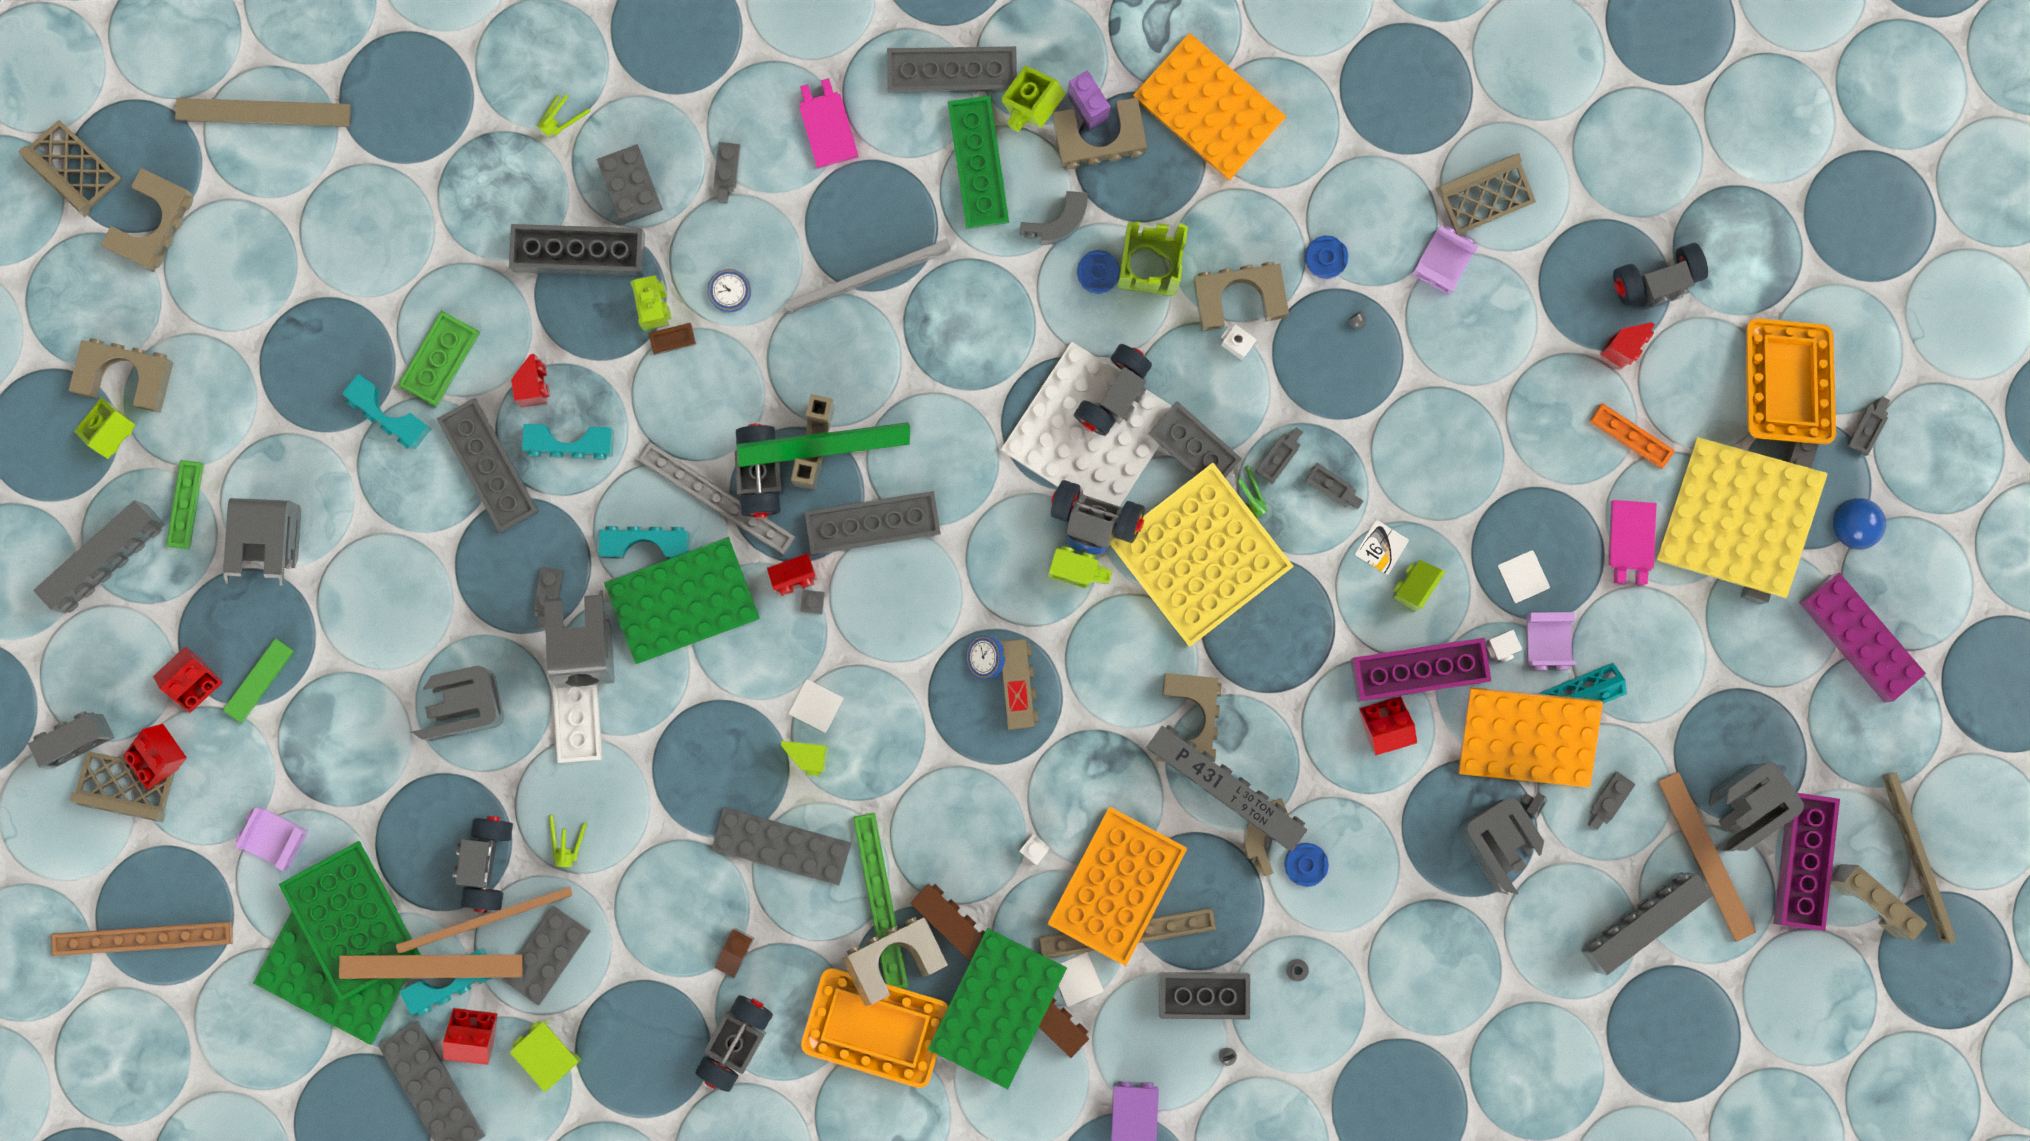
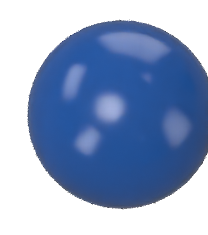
[1833,498,1886,550]

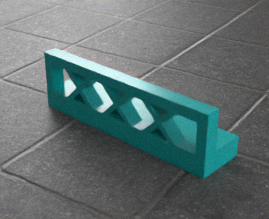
[1538,663,1627,704]

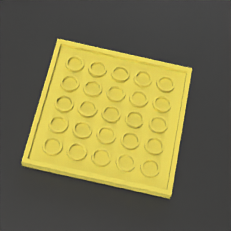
[1657,437,1828,599]
[1110,463,1294,647]

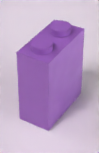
[1067,70,1111,131]
[1110,1081,1159,1141]

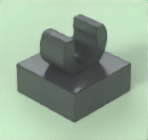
[1521,793,1548,819]

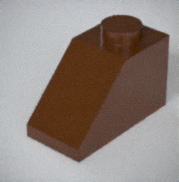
[715,928,755,978]

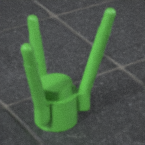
[1238,465,1268,519]

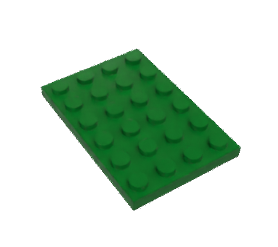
[604,536,760,664]
[278,841,421,1002]
[253,912,408,1045]
[928,928,1067,1090]

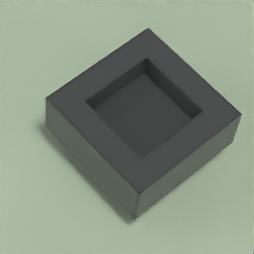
[800,590,825,614]

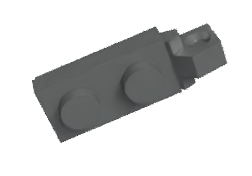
[714,142,741,203]
[1847,396,1890,456]
[1255,427,1303,484]
[1304,463,1363,510]
[534,567,564,629]
[1588,772,1636,830]

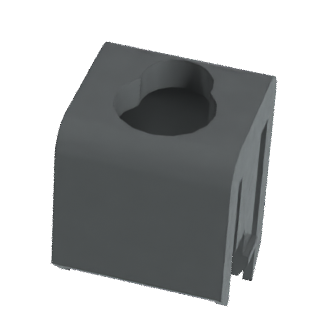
[223,498,301,586]
[544,590,615,689]
[411,666,504,742]
[1709,762,1804,852]
[1458,798,1544,895]

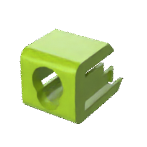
[1118,222,1188,296]

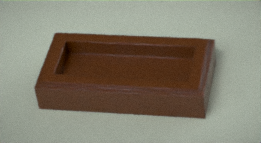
[648,323,696,355]

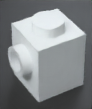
[1221,325,1256,360]
[1485,630,1522,663]

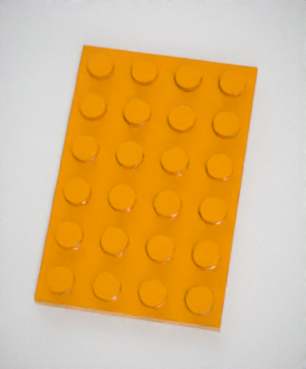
[1133,32,1286,181]
[1458,687,1603,787]
[1047,806,1187,967]

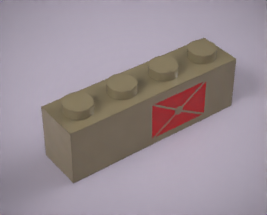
[1000,639,1038,730]

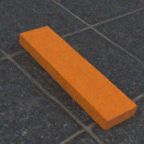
[1589,403,1675,469]

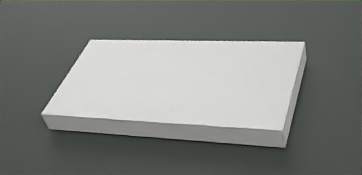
[553,684,603,763]

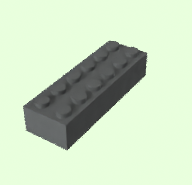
[509,224,645,277]
[33,500,165,613]
[1581,872,1713,975]

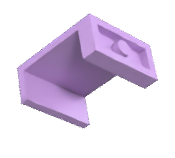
[1412,225,1478,295]
[1526,612,1576,671]
[235,807,308,871]

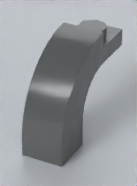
[1020,191,1088,245]

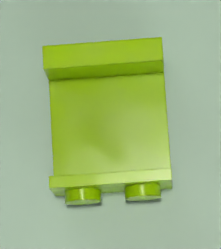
[510,1020,581,1092]

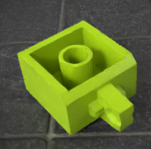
[1002,65,1066,132]
[630,275,672,331]
[1048,546,1112,588]

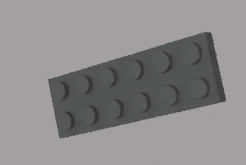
[887,46,1017,93]
[437,398,539,533]
[804,491,941,555]
[711,807,851,885]
[378,1021,486,1141]

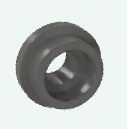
[1286,959,1309,982]

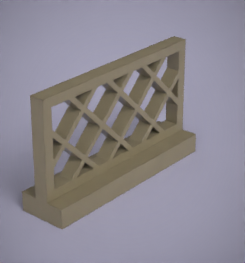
[18,120,122,218]
[1435,153,1536,235]
[70,751,175,823]

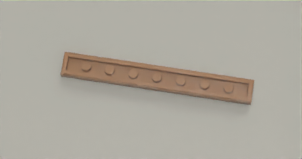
[1657,772,1756,942]
[396,887,573,953]
[51,921,233,956]
[339,955,523,979]

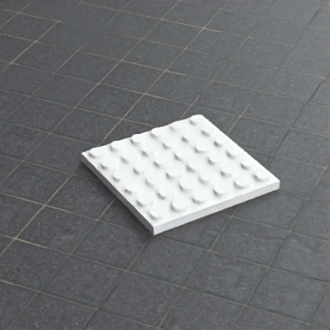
[1001,342,1171,506]

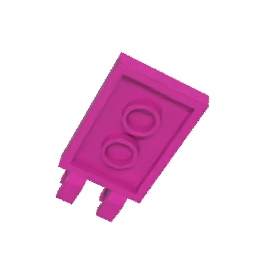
[799,78,859,169]
[1608,500,1657,586]

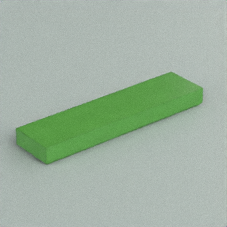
[166,460,204,550]
[223,638,295,723]

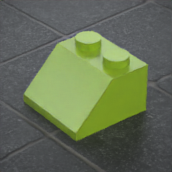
[74,397,136,459]
[1392,560,1445,612]
[781,741,828,777]

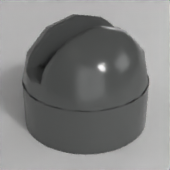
[1347,311,1366,329]
[1219,1047,1237,1066]

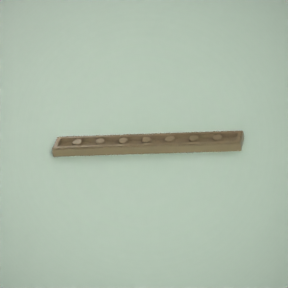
[175,98,352,127]
[1882,772,1957,943]
[1038,908,1217,958]

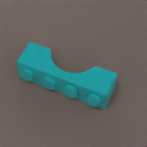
[342,373,431,449]
[522,424,614,460]
[599,526,690,559]
[399,948,492,1017]

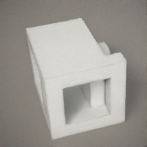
[1019,834,1050,865]

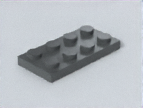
[1148,401,1242,478]
[502,906,591,1005]

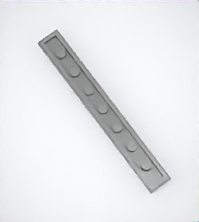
[785,239,950,314]
[638,442,796,555]

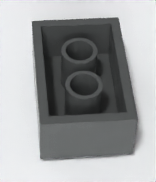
[597,144,663,225]
[28,711,114,768]

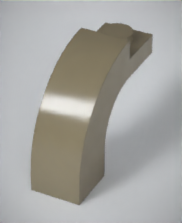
[1244,798,1289,877]

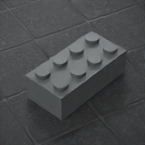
[1159,972,1250,1020]

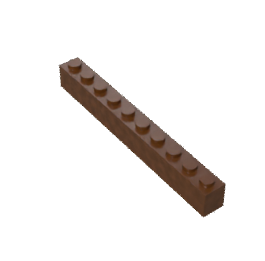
[910,884,1089,1058]

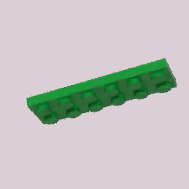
[948,95,1009,229]

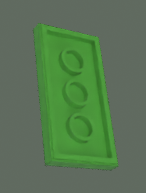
[398,310,481,407]

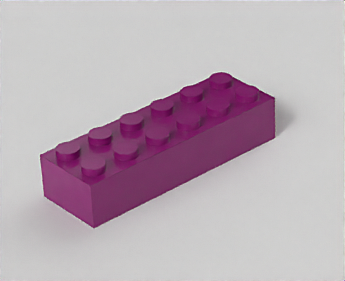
[1799,572,1926,703]
[1350,638,1492,702]
[1773,792,1840,931]

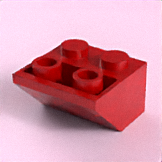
[1600,322,1655,368]
[511,354,550,408]
[767,553,818,596]
[153,646,223,713]
[1359,696,1417,756]
[123,723,187,790]
[443,1008,498,1065]

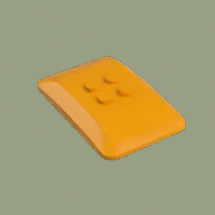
[1746,318,1836,444]
[801,968,949,1088]

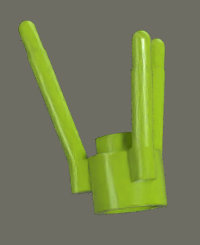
[536,94,591,137]
[549,814,587,867]

